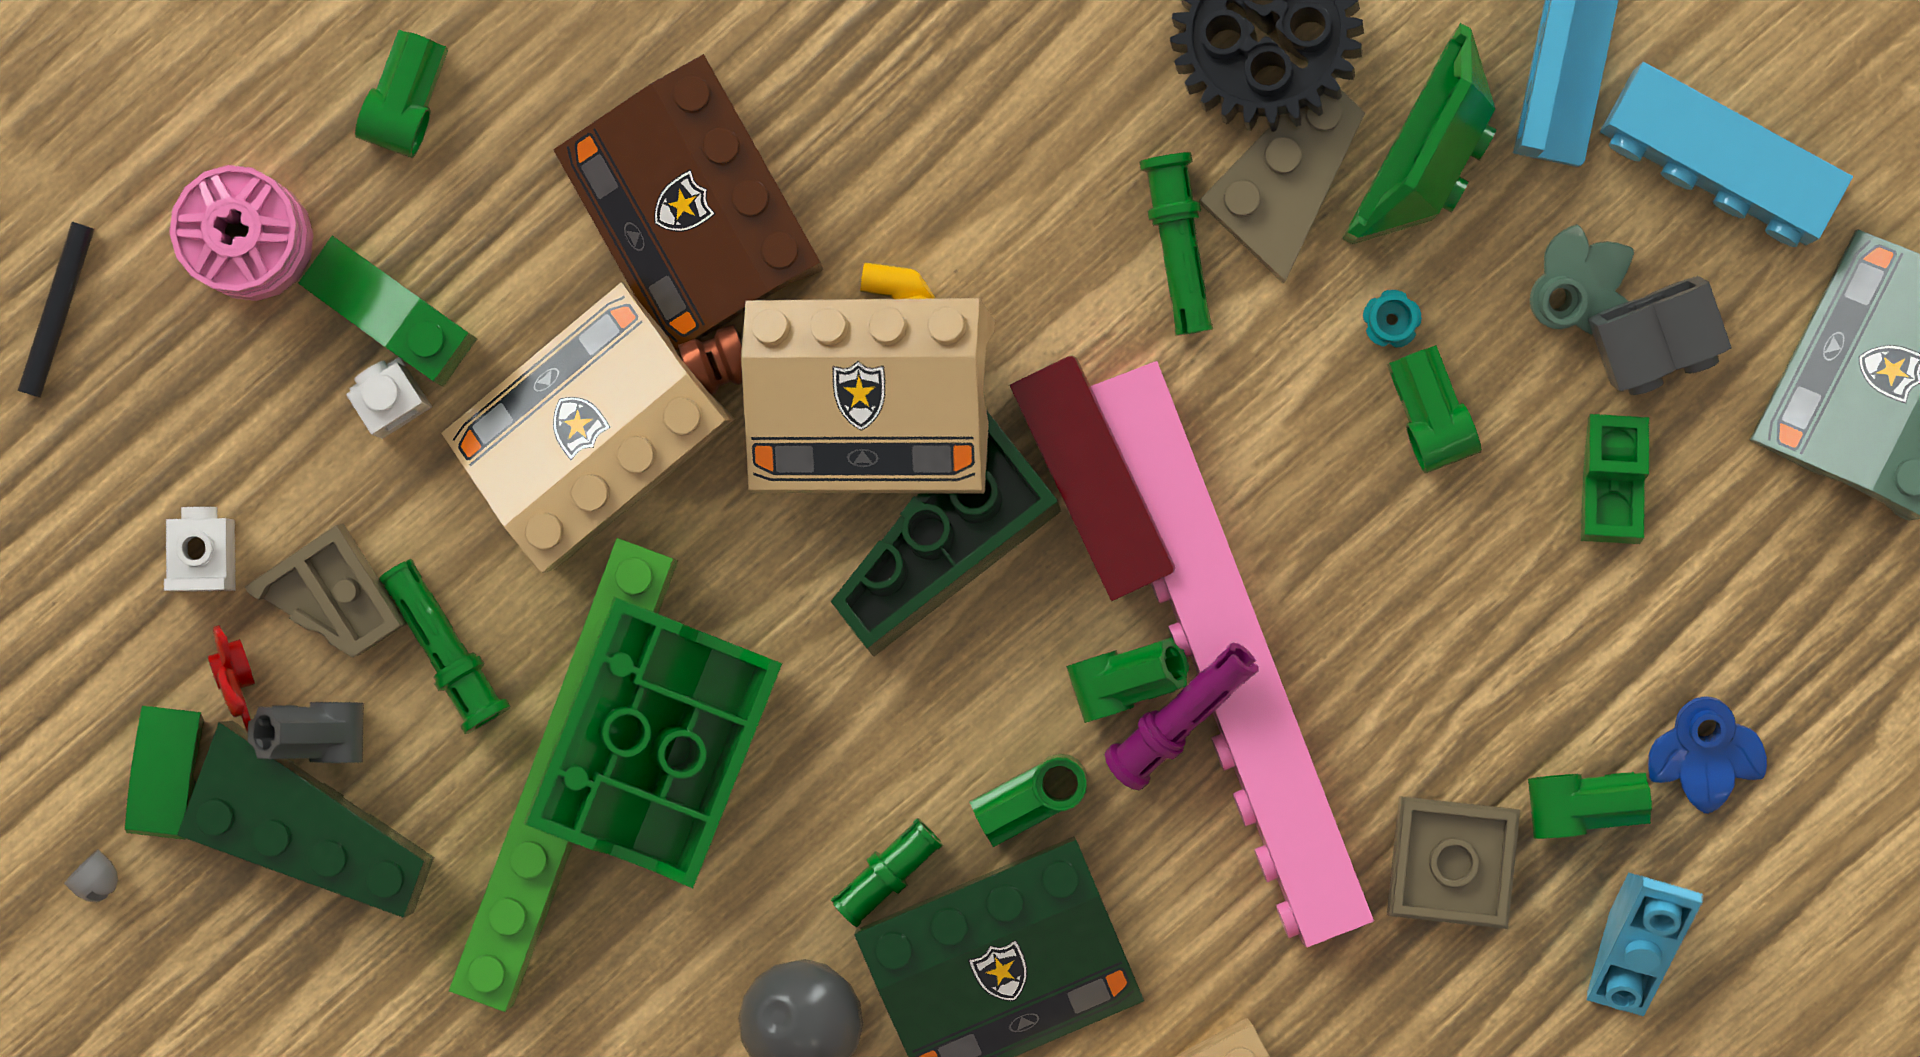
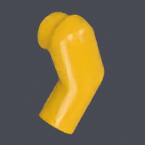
[860,262,936,299]

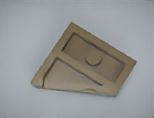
[245,524,407,657]

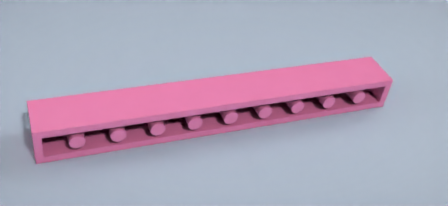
[1091,361,1374,947]

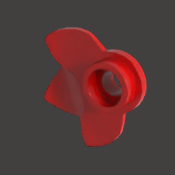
[207,625,255,732]

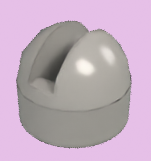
[64,849,118,902]

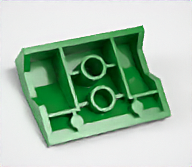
[524,597,782,888]

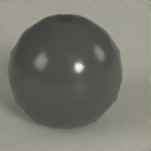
[738,959,863,1057]

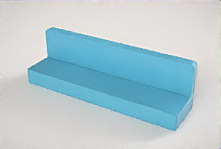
[1513,0,1618,167]

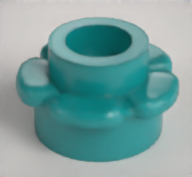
[1363,290,1422,348]

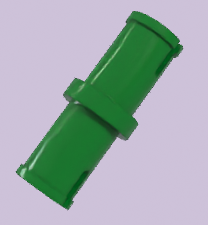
[831,818,944,927]

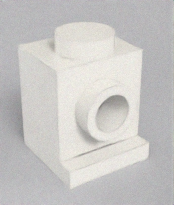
[346,357,432,439]
[164,507,236,592]

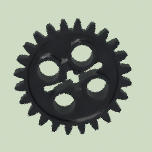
[1170,0,1364,132]

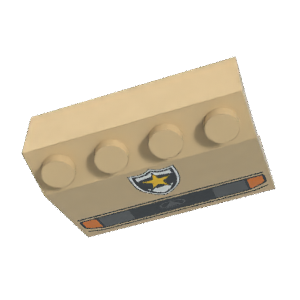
[441,282,736,573]
[741,298,995,493]

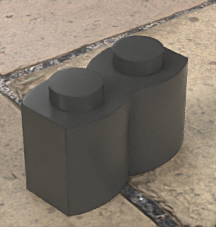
[1588,276,1732,395]

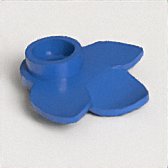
[1648,697,1767,814]

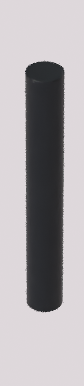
[17,222,95,398]

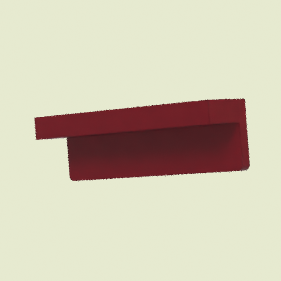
[1009,356,1175,602]

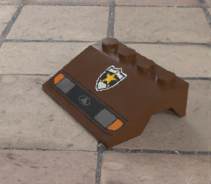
[553,54,823,352]

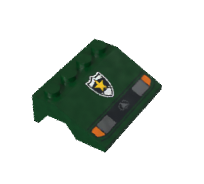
[854,836,1144,1057]

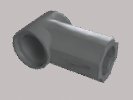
[248,702,364,763]

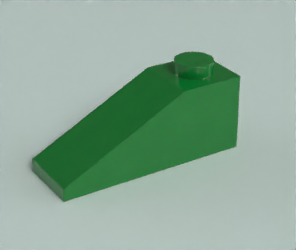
[298,235,477,386]

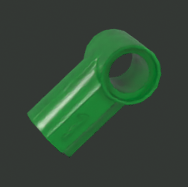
[355,30,448,158]
[1387,345,1482,473]
[1066,638,1190,723]
[969,754,1088,847]
[1528,772,1652,839]

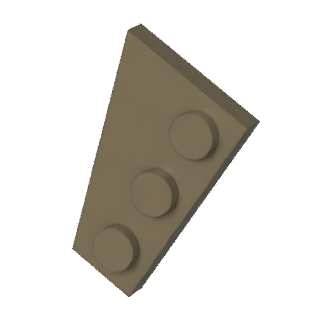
[1199,90,1365,284]

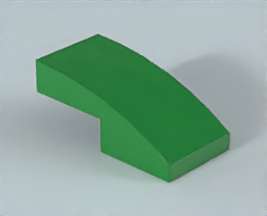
[1581,414,1649,544]
[125,706,204,840]

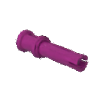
[1104,642,1259,791]

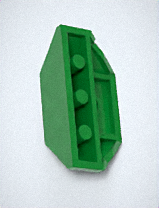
[1342,23,1497,244]

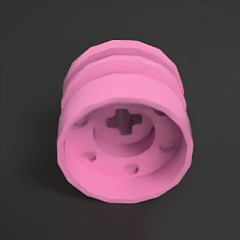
[169,165,314,301]

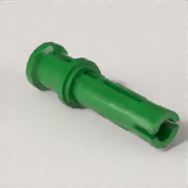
[1139,152,1213,336]
[379,559,511,734]

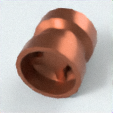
[678,324,743,395]

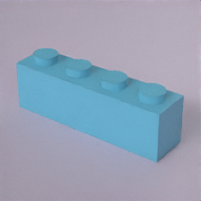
[1599,61,1854,247]

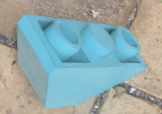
[1587,872,1703,1016]

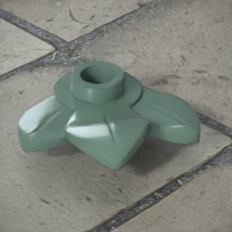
[1530,224,1634,335]

